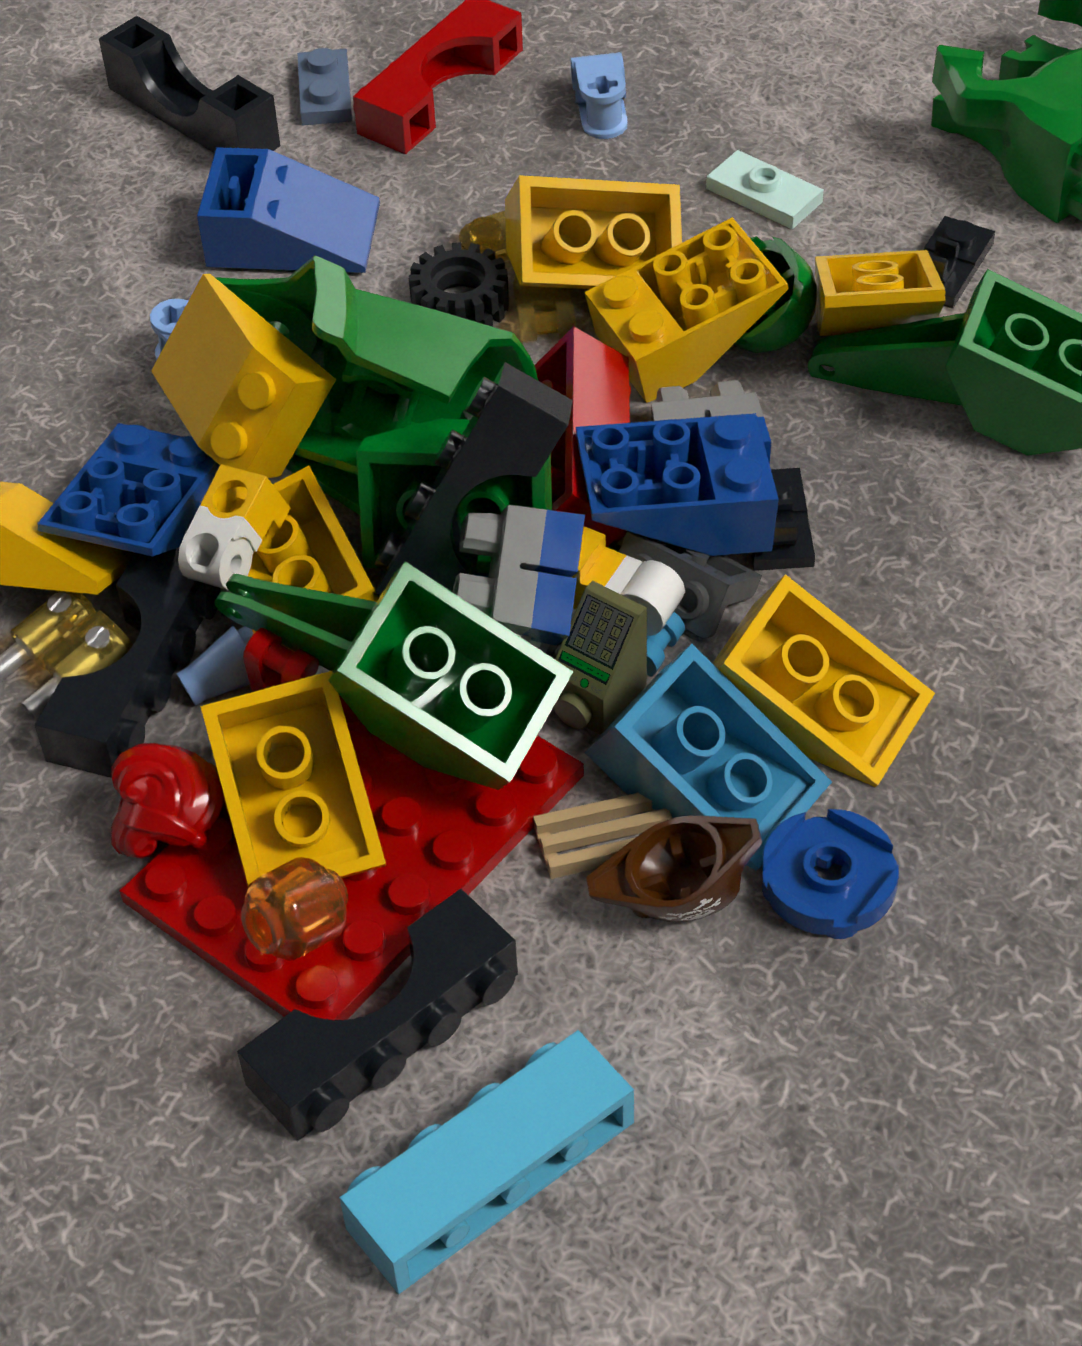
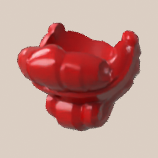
[111,743,223,858]

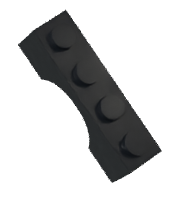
[99,16,281,153]
[374,363,573,595]
[34,549,221,778]
[237,888,518,1142]

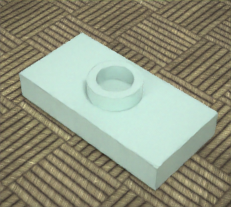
[706,150,824,229]

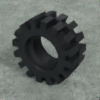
[409,242,509,327]

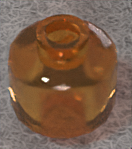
[241,857,348,961]

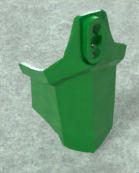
[215,255,538,494]

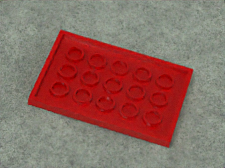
[119,693,584,1020]

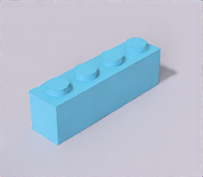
[339,1030,634,1294]

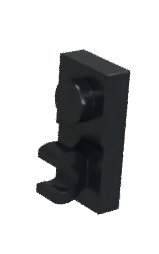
[924,216,995,308]
[751,468,815,571]

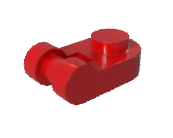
[243,627,319,692]

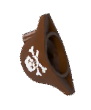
[586,815,762,922]

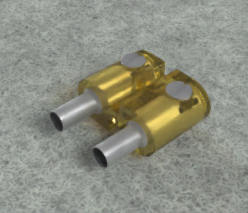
[0,591,133,720]

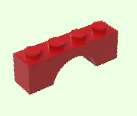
[353,0,523,155]

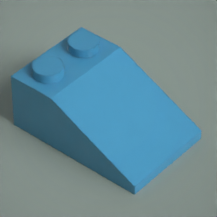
[584,644,832,871]

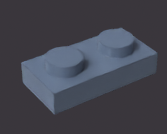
[297,48,353,126]

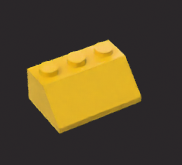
[505,175,682,289]
[248,466,379,652]

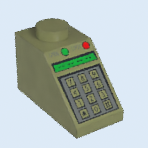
[552,581,647,735]

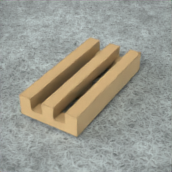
[533,793,672,879]

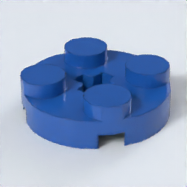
[762,809,899,939]

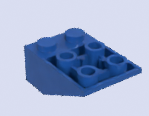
[197,147,380,273]
[575,413,779,556]
[37,423,220,556]

